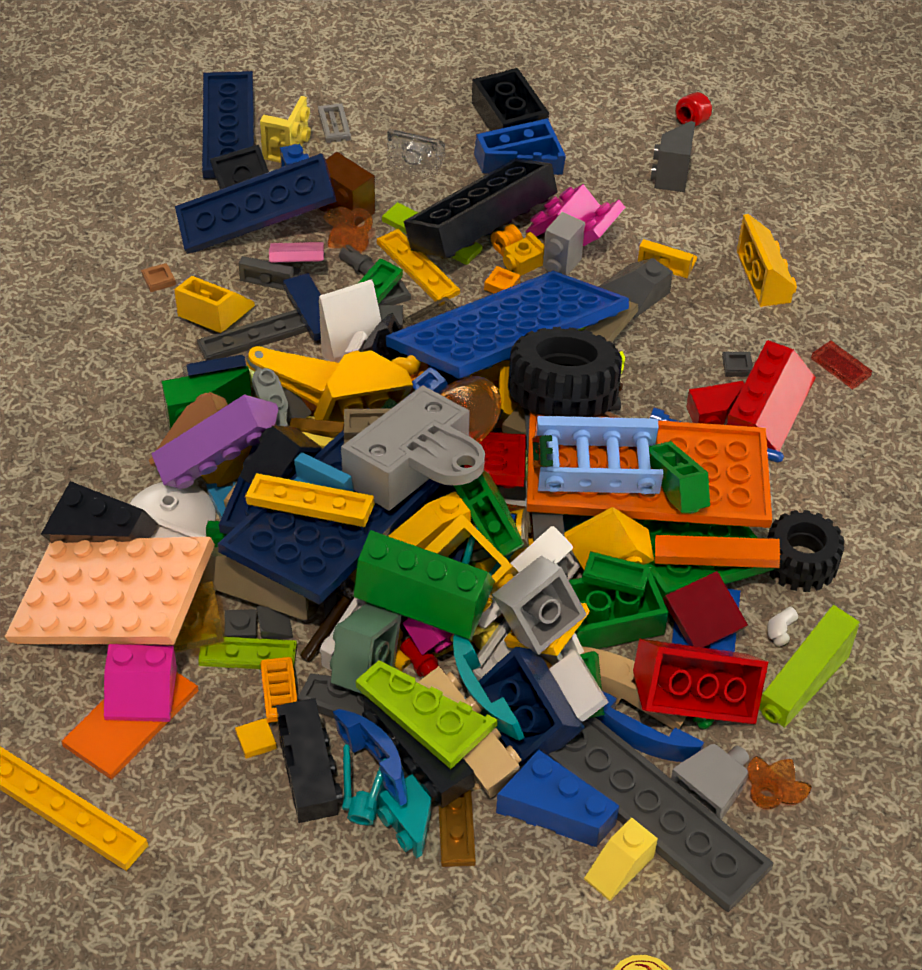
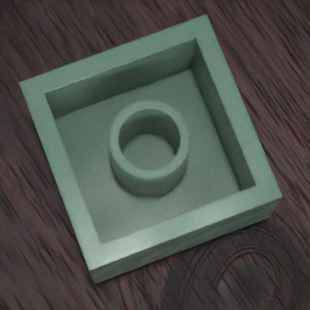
[330,603,401,694]

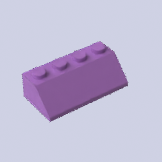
[151,394,278,489]

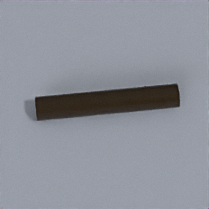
[300,594,352,662]

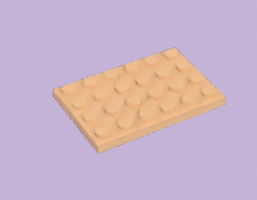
[5,537,215,645]

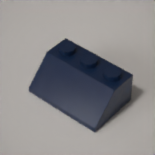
[478,647,585,766]

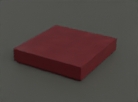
[663,571,748,648]

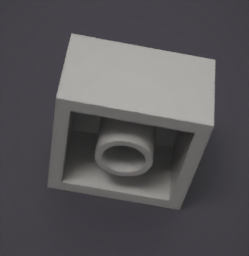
[492,556,587,655]

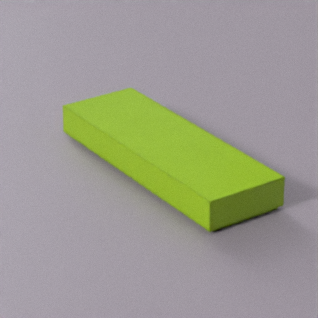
[198,636,297,669]

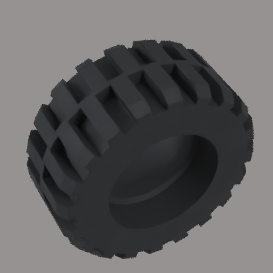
[508,327,622,417]

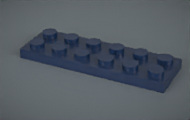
[202,71,254,178]
[175,153,337,254]

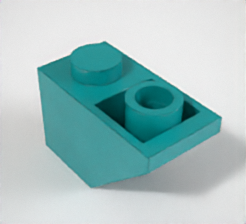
[377,774,431,859]

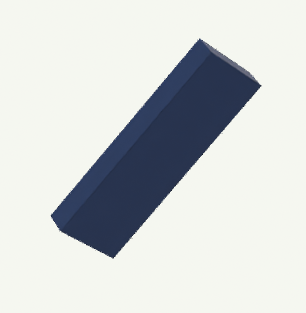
[283,273,321,341]

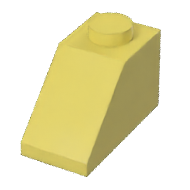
[584,818,658,901]

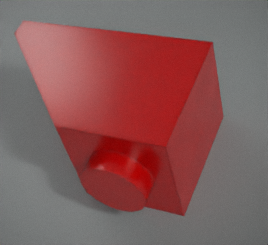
[686,381,744,425]

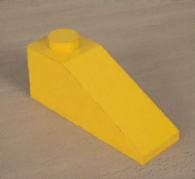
[389,492,471,549]

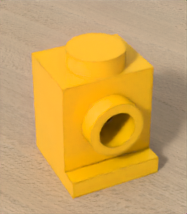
[503,232,544,276]

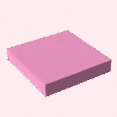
[269,242,324,263]

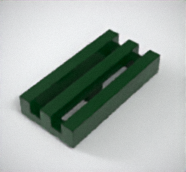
[532,435,553,467]

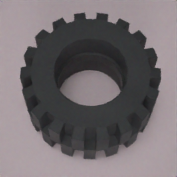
[767,510,845,592]

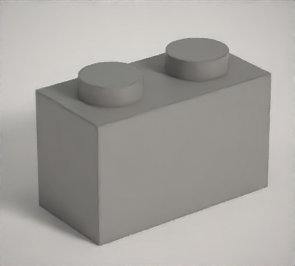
[543,212,585,276]

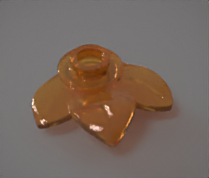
[323,206,373,253]
[747,756,812,809]

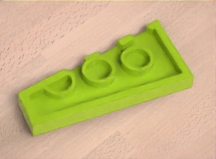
[355,660,497,769]

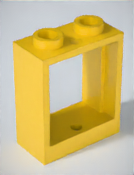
[425,513,519,612]

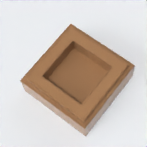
[141,263,176,292]

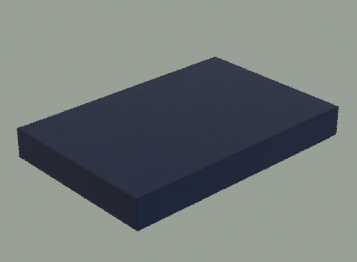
[182,354,246,377]

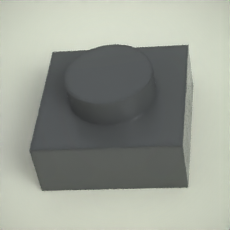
[224,609,257,638]

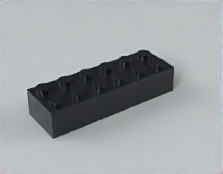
[403,158,558,259]

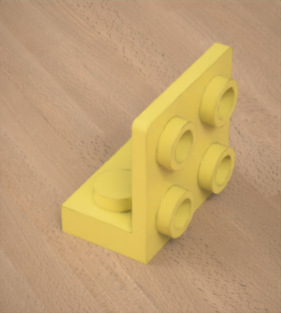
[260,96,311,163]

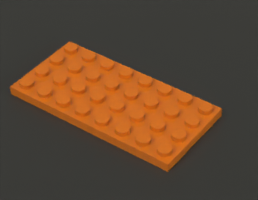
[526,413,772,528]

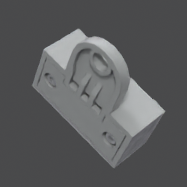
[341,385,485,511]

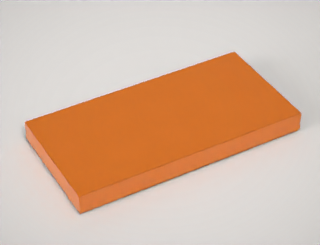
[61,672,199,780]

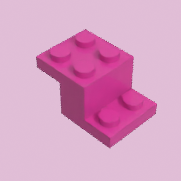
[525,184,626,246]

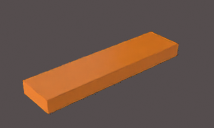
[655,535,780,568]

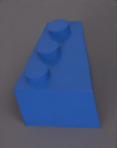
[474,118,566,175]
[496,750,619,847]

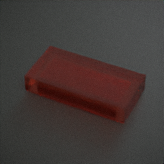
[811,340,872,390]

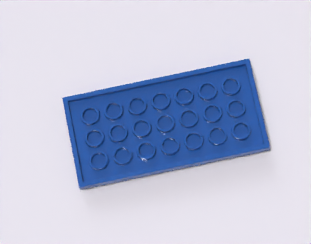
[386,271,629,379]

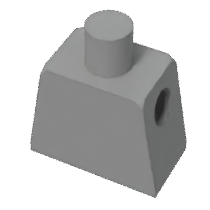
[671,744,749,820]

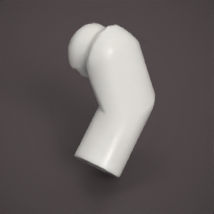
[767,607,798,647]

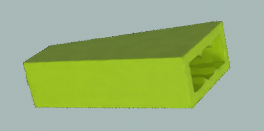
[759,605,860,728]

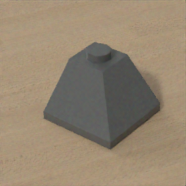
[598,258,673,319]

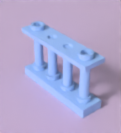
[535,416,663,494]

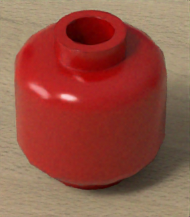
[675,92,712,127]

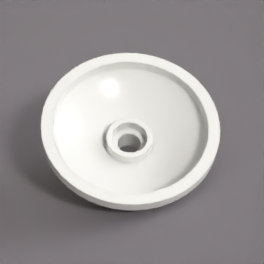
[130,482,216,536]

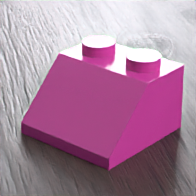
[104,644,177,722]

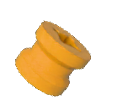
[491,224,523,257]

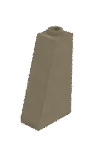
[201,547,318,620]

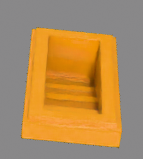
[260,657,297,723]

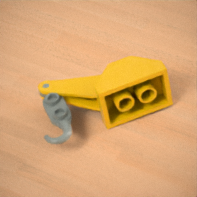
[246,346,413,426]

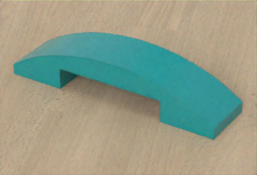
[453,635,525,740]

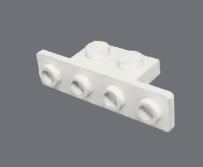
[478,526,573,629]

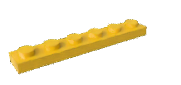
[0,746,148,871]

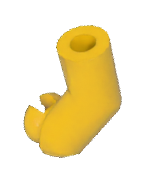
[391,355,421,376]

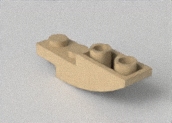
[582,646,687,729]

